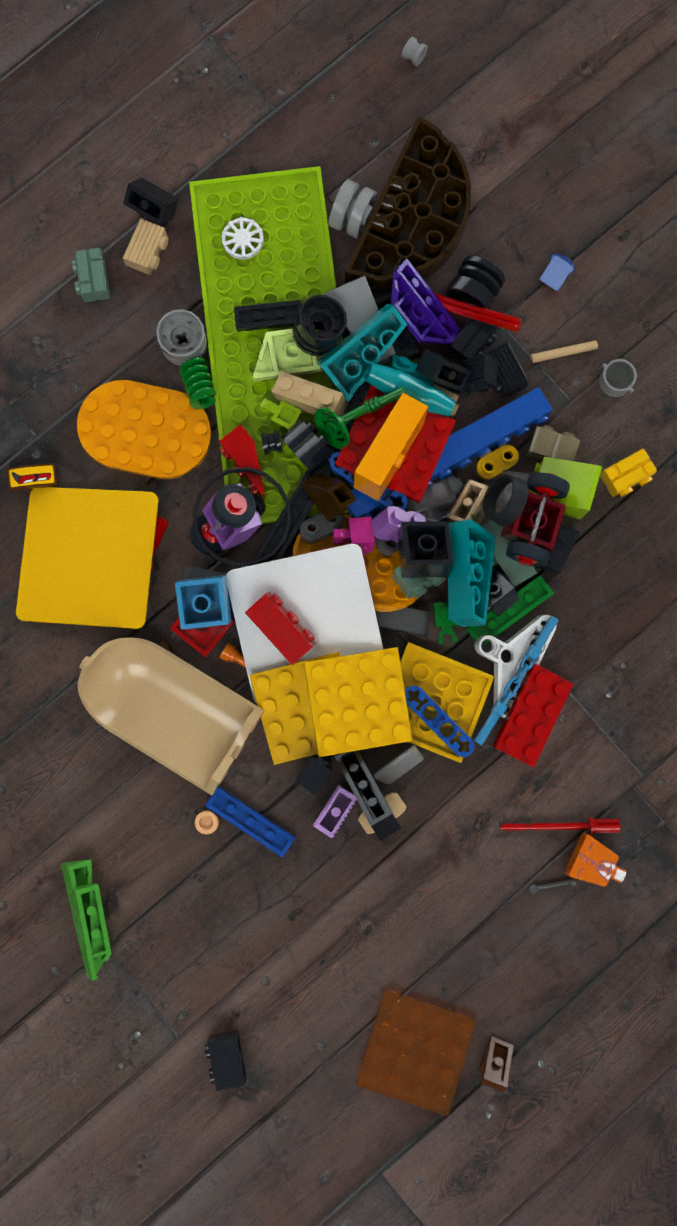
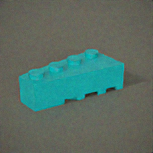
[316,304,407,402]
[448,519,496,627]

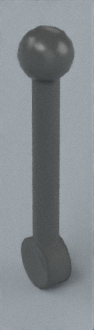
[528,877,577,894]

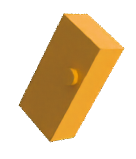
[353,393,428,501]

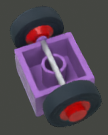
[190,483,262,555]

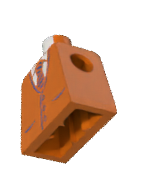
[564,833,626,887]

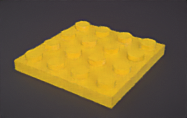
[400,642,495,763]
[304,647,412,757]
[249,651,341,765]

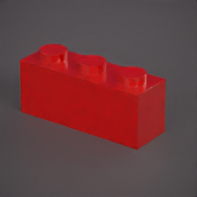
[245,592,316,665]

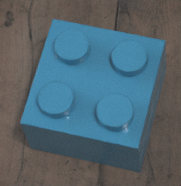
[175,575,232,630]

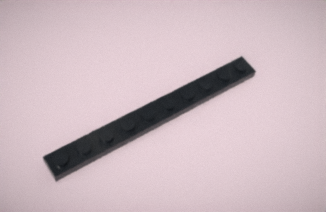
[250,381,371,566]

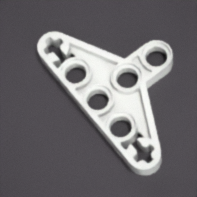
[475,615,556,718]

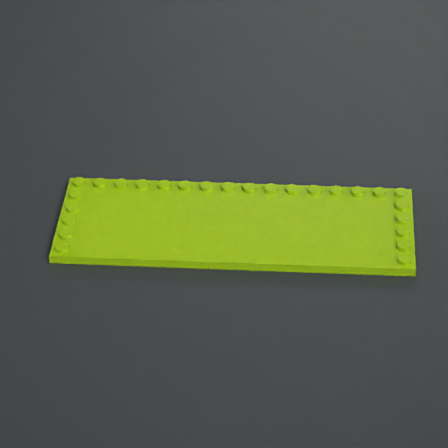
[189,166,354,524]

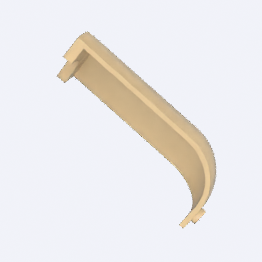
[78,638,264,795]

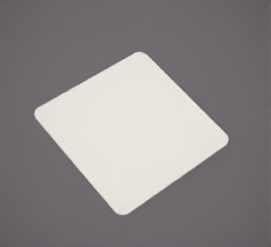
[226,544,383,703]

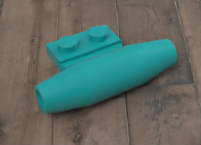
[364,354,455,417]

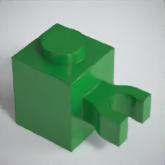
[432,602,458,644]

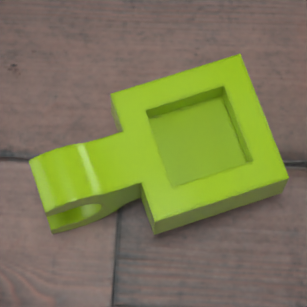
[260,398,302,430]

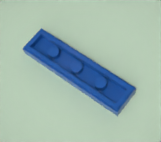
[205,786,296,858]

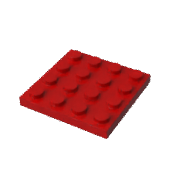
[335,385,456,504]

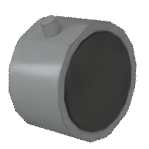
[599,359,637,397]

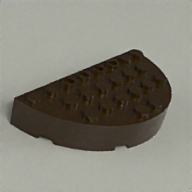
[345,116,471,290]

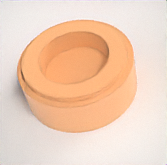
[195,810,219,835]

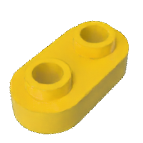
[476,445,519,480]

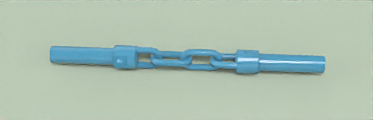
[474,616,559,746]

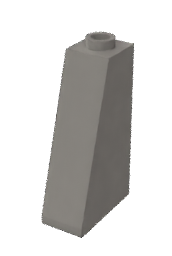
[322,276,396,365]

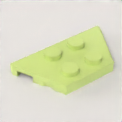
[252,329,324,382]

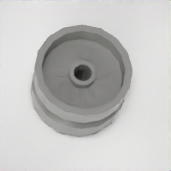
[329,179,377,239]

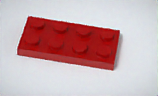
[492,663,573,768]

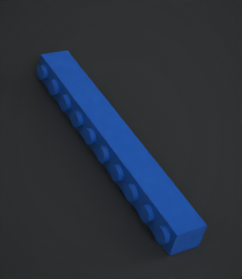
[347,387,553,518]

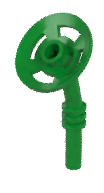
[315,387,406,449]

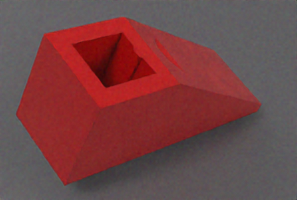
[219,424,266,499]

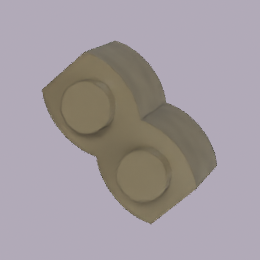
[526,425,580,461]

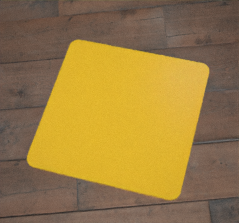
[16,487,159,629]

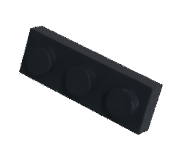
[234,300,302,332]

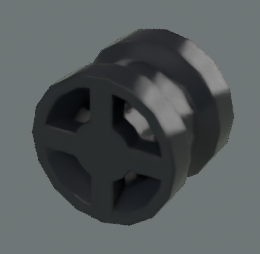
[261,430,283,455]

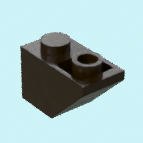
[301,474,357,522]

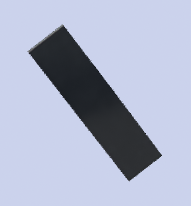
[370,289,420,358]

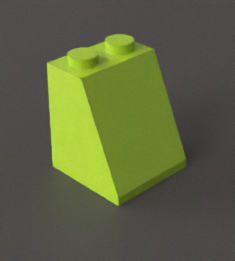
[528,457,602,520]

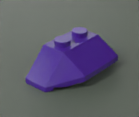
[391,258,462,344]

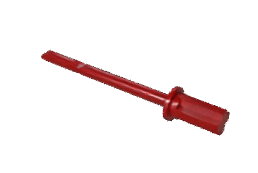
[500,817,621,836]

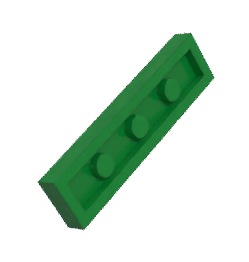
[466,575,554,647]

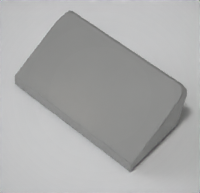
[374,745,424,785]

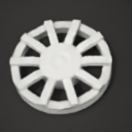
[222,217,264,260]

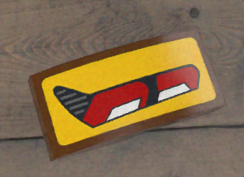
[6,463,57,492]

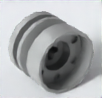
[156,309,207,366]

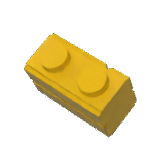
[600,448,657,497]

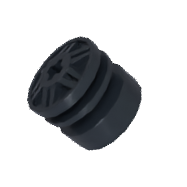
[446,256,506,309]
[292,295,347,356]

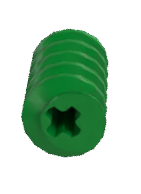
[179,357,216,409]

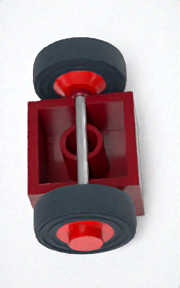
[500,472,570,567]

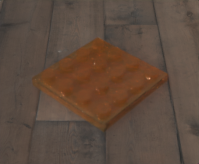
[356,989,476,1117]

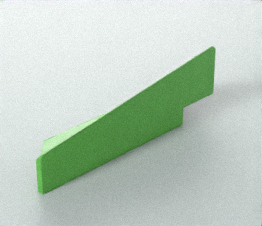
[61,859,112,981]

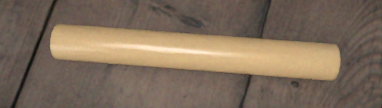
[530,340,598,363]

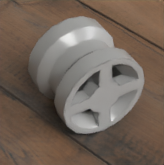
[401,36,428,67]

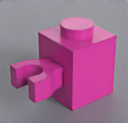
[332,517,375,555]

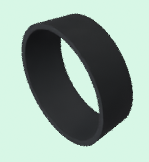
[483,474,528,526]

